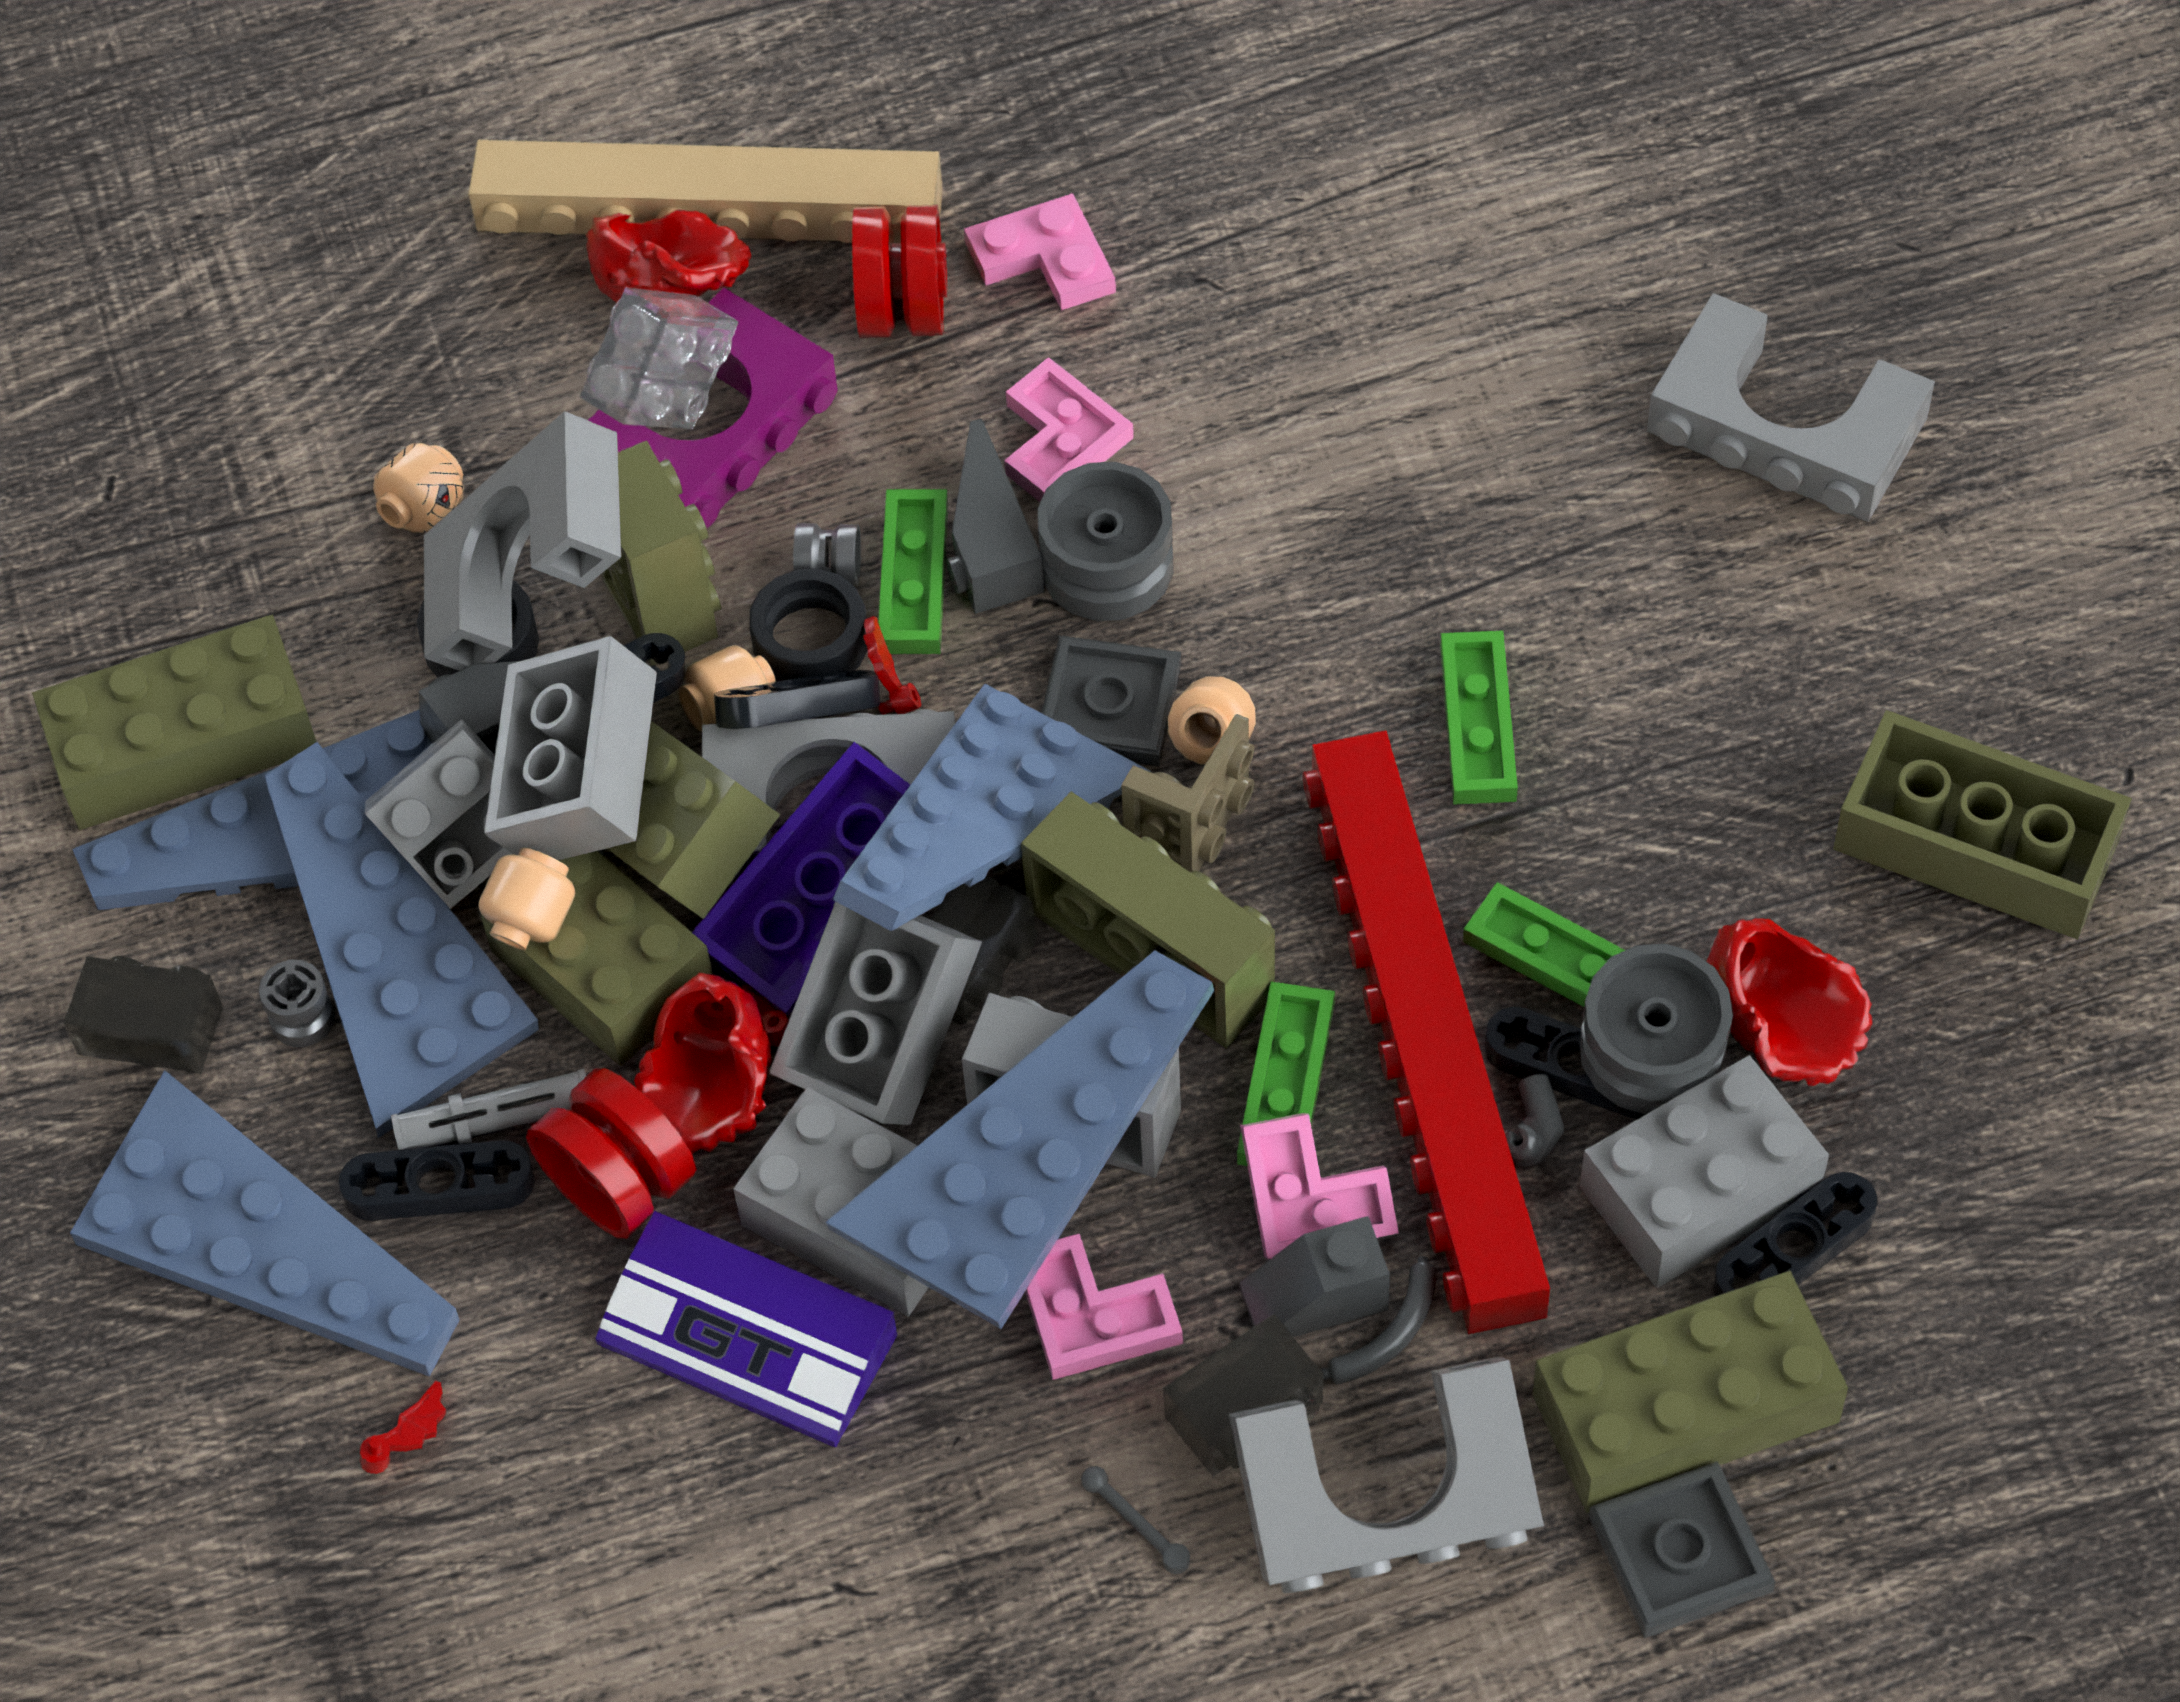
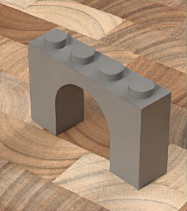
[1647,293,1935,522]
[424,411,621,671]
[702,709,955,886]
[1229,1357,1544,1593]

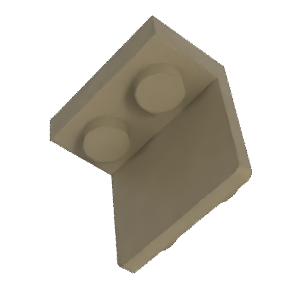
[1121,714,1255,872]

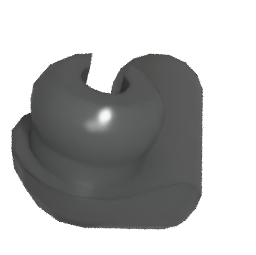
[1505,1074,1564,1167]

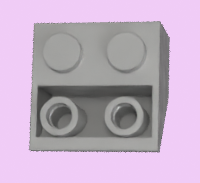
[365,719,514,909]

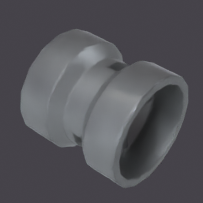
[793,523,861,585]
[259,960,335,1047]

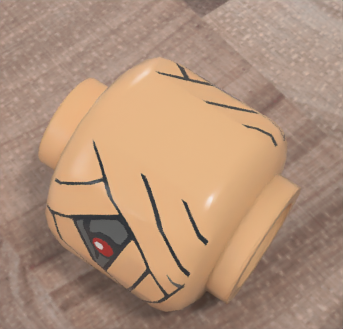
[373,443,464,533]

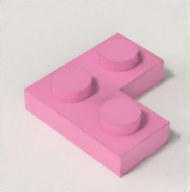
[964,194,1116,310]
[1004,357,1133,502]
[1240,1113,1399,1259]
[1025,1234,1183,1380]

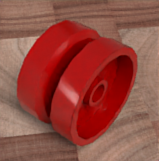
[852,204,948,338]
[526,1068,696,1239]

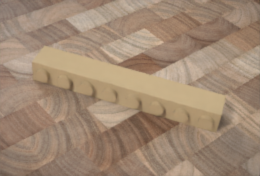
[469,140,943,243]

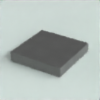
[1041,635,1181,767]
[1589,1461,1775,1639]

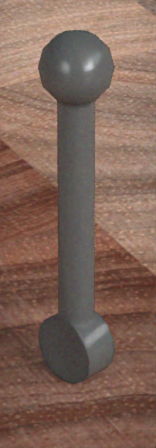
[1081,1466,1190,1574]

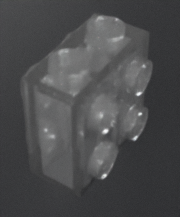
[579,287,739,429]

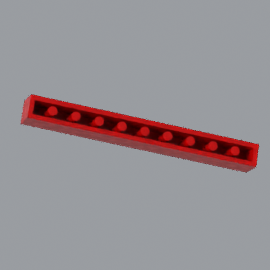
[1302,730,1550,1335]

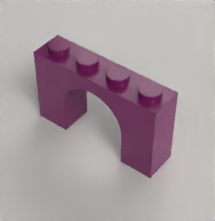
[588,288,838,529]

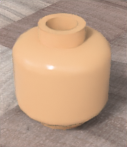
[679,645,776,731]
[1168,677,1256,764]
[478,848,576,950]

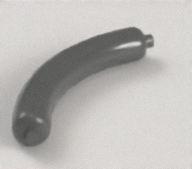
[1321,1256,1436,1384]

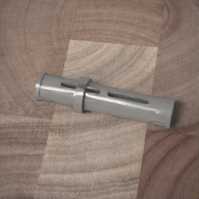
[391,1068,586,1150]

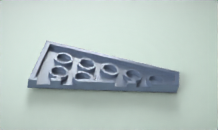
[833,684,1151,931]
[72,709,432,910]
[264,742,539,1138]
[826,951,1214,1329]
[70,1070,459,1377]

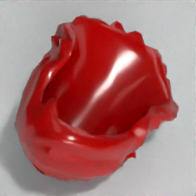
[586,209,752,310]
[1706,918,1873,1086]
[634,972,772,1154]

